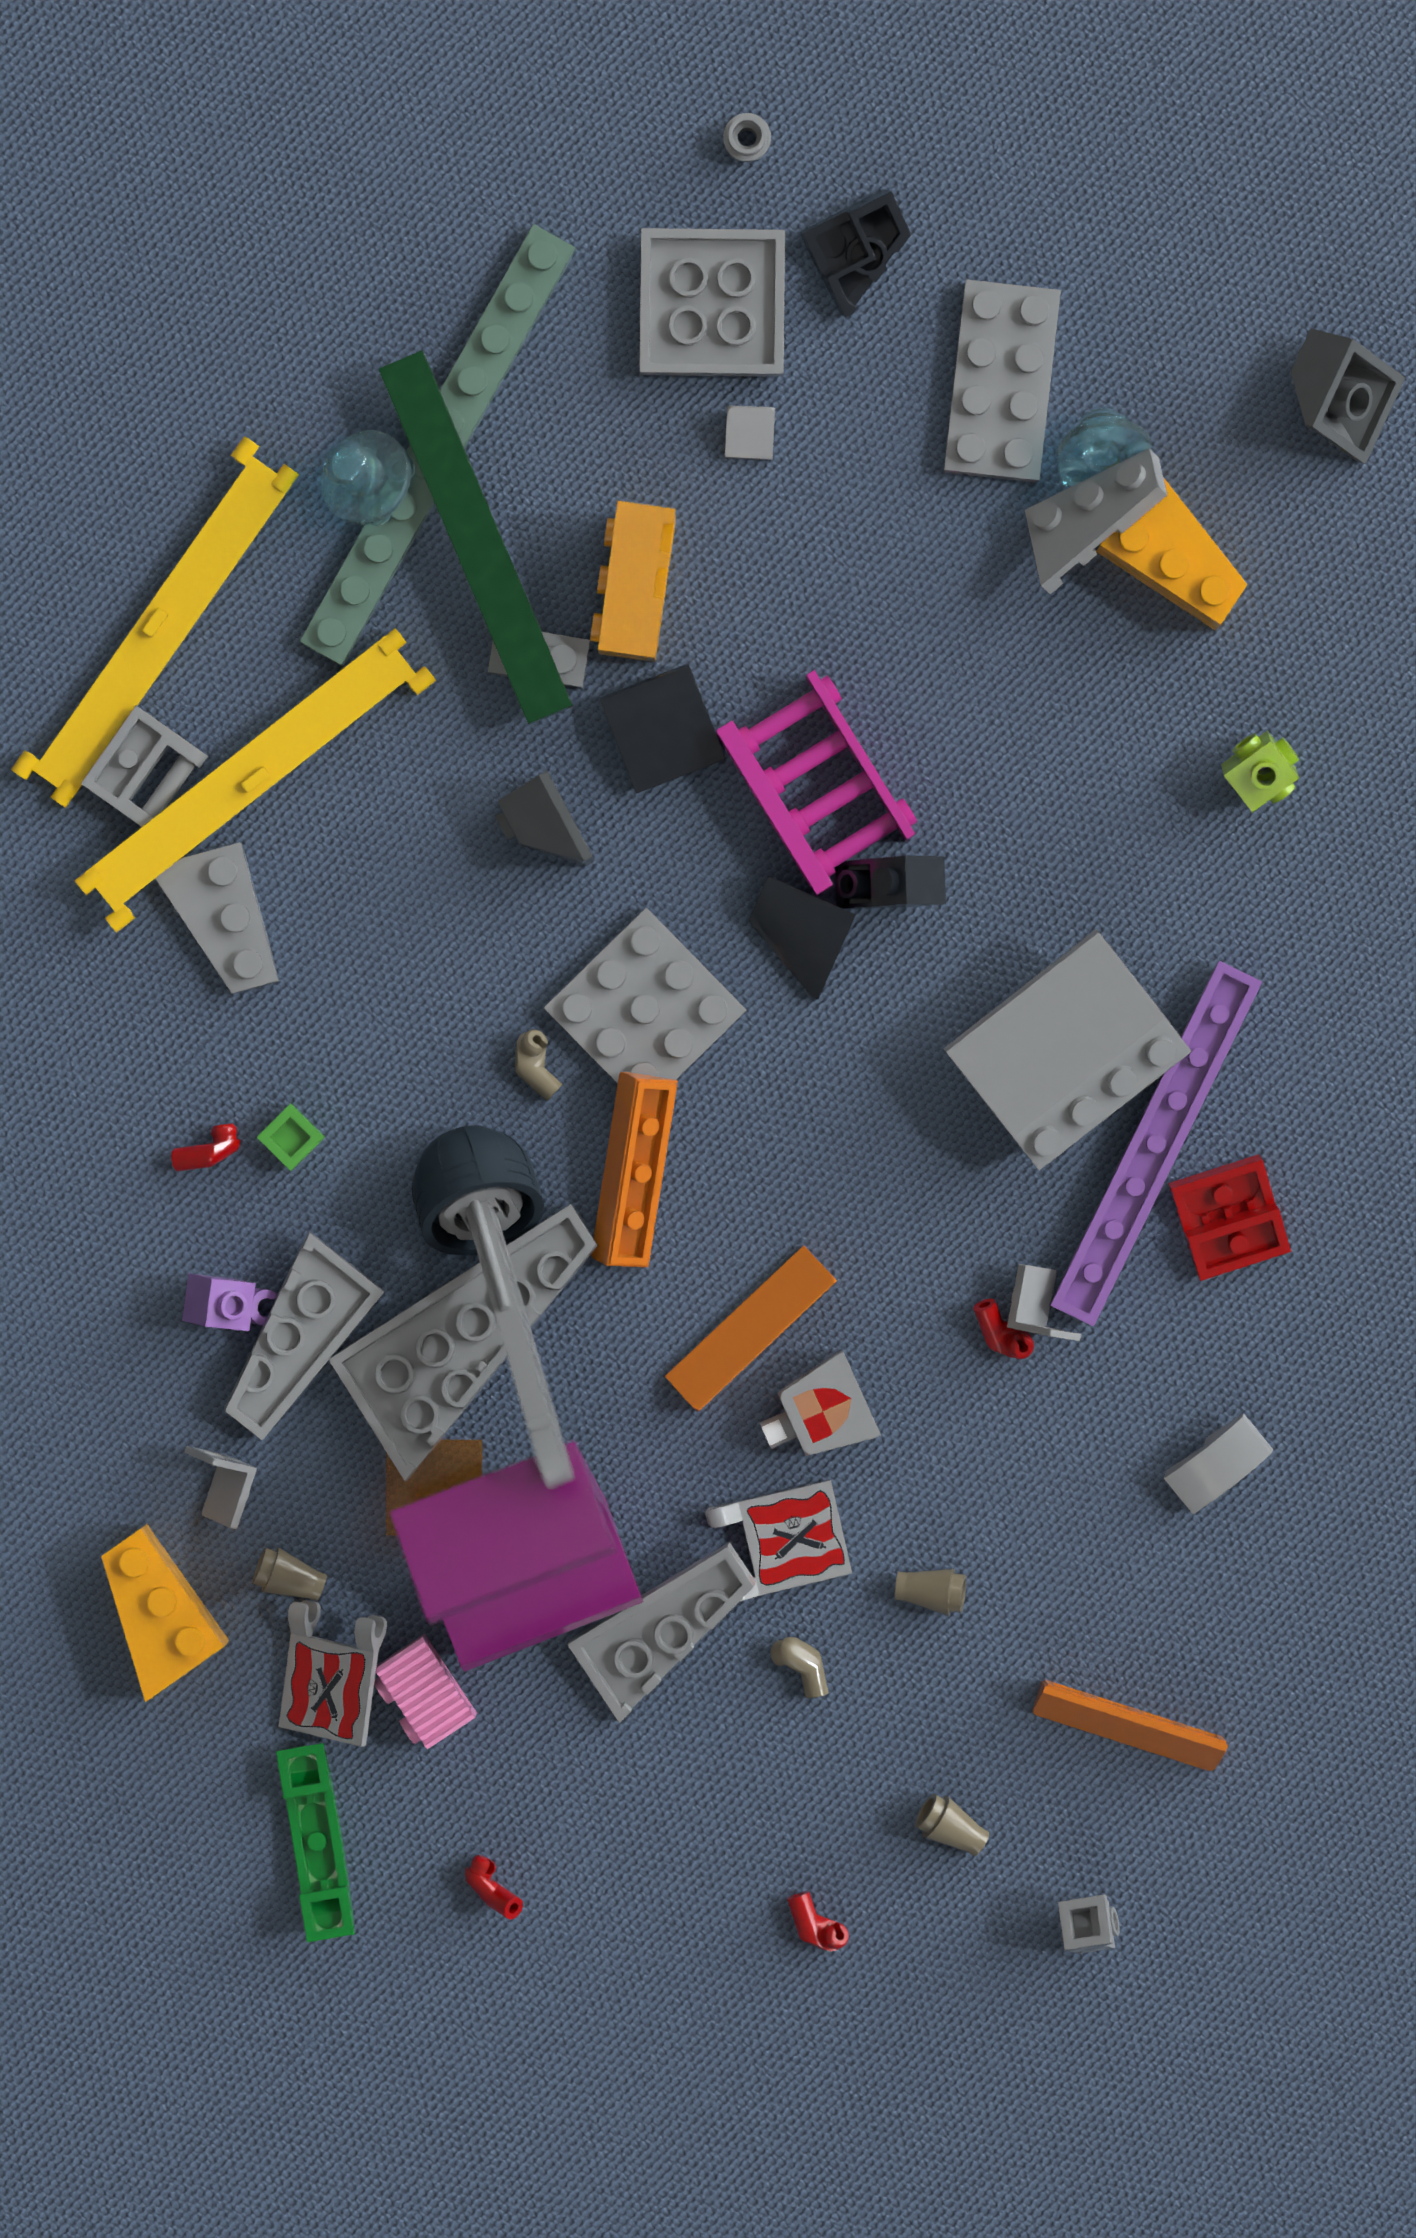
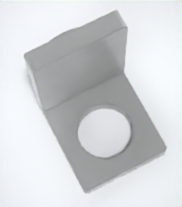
[1007,1264,1081,1341]
[184,1446,257,1529]

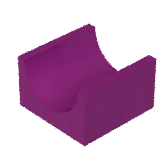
[390,1441,644,1672]

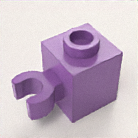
[182,1273,277,1331]

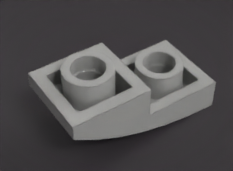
[1164,1413,1273,1514]

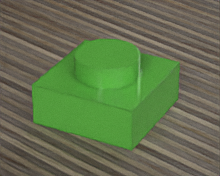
[257,1103,326,1171]

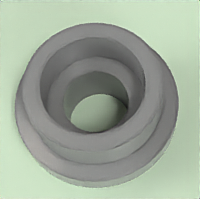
[723,113,771,162]

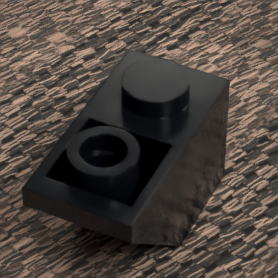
[835,856,946,909]

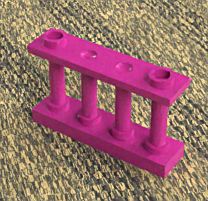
[716,670,917,896]

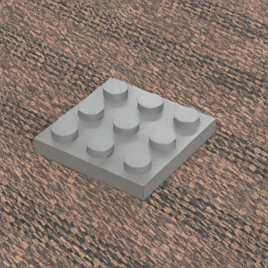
[640,228,785,377]
[544,907,747,1083]

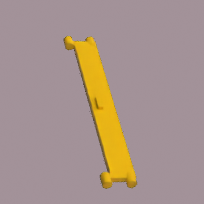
[11,436,299,808]
[74,628,436,933]

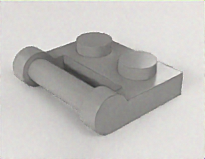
[81,706,208,827]

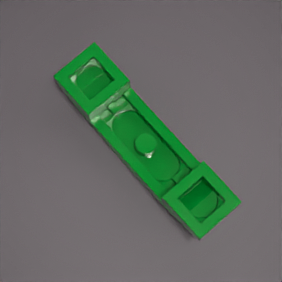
[276,1743,355,1943]

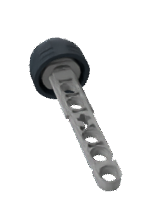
[412,1125,574,1488]

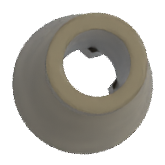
[252,1547,327,1601]
[895,1568,966,1616]
[915,1794,989,1856]

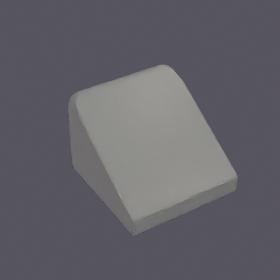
[725,405,775,460]

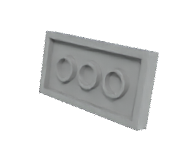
[943,279,1061,483]

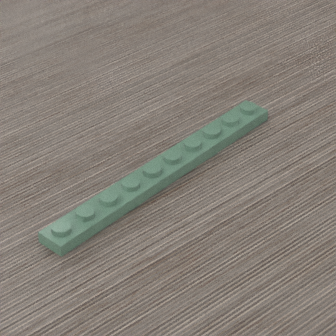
[300,224,576,667]

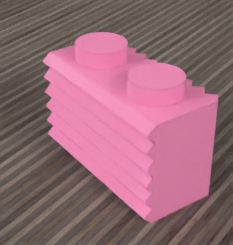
[374,1633,477,1749]

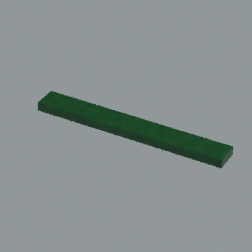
[379,350,573,725]

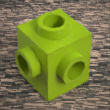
[1221,730,1300,813]

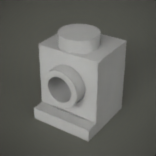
[1058,1895,1120,1954]

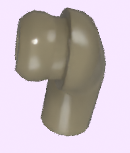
[515,1029,563,1101]
[770,1637,829,1698]

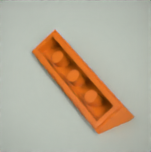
[591,1072,678,1267]
[665,1245,837,1413]
[1032,1679,1228,1771]

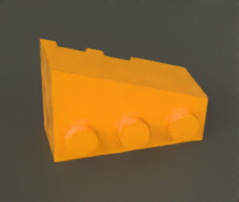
[1096,477,1248,630]
[590,501,676,662]
[101,1524,229,1702]

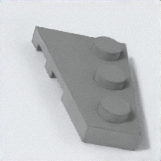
[1025,448,1167,594]
[155,842,280,994]

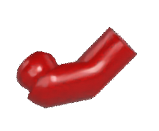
[171,1123,241,1172]
[973,1299,1034,1360]
[464,1855,523,1919]
[787,1891,849,1952]

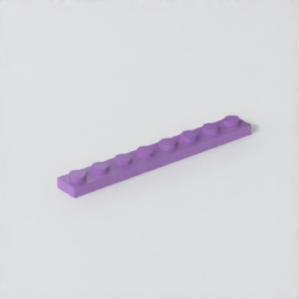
[1049,961,1262,1327]

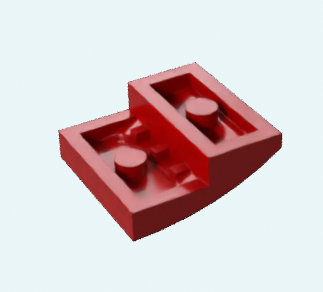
[1168,1154,1291,1281]

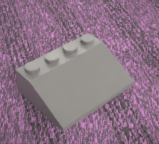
[943,929,1192,1171]

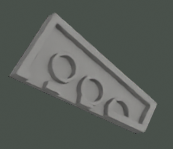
[224,1230,384,1440]
[567,1542,755,1723]

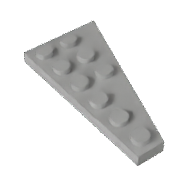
[328,1204,598,1481]

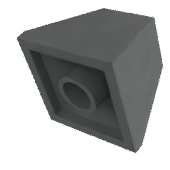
[1291,328,1405,464]
[495,771,595,866]

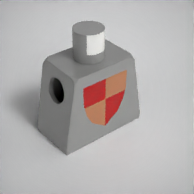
[760,1350,881,1456]

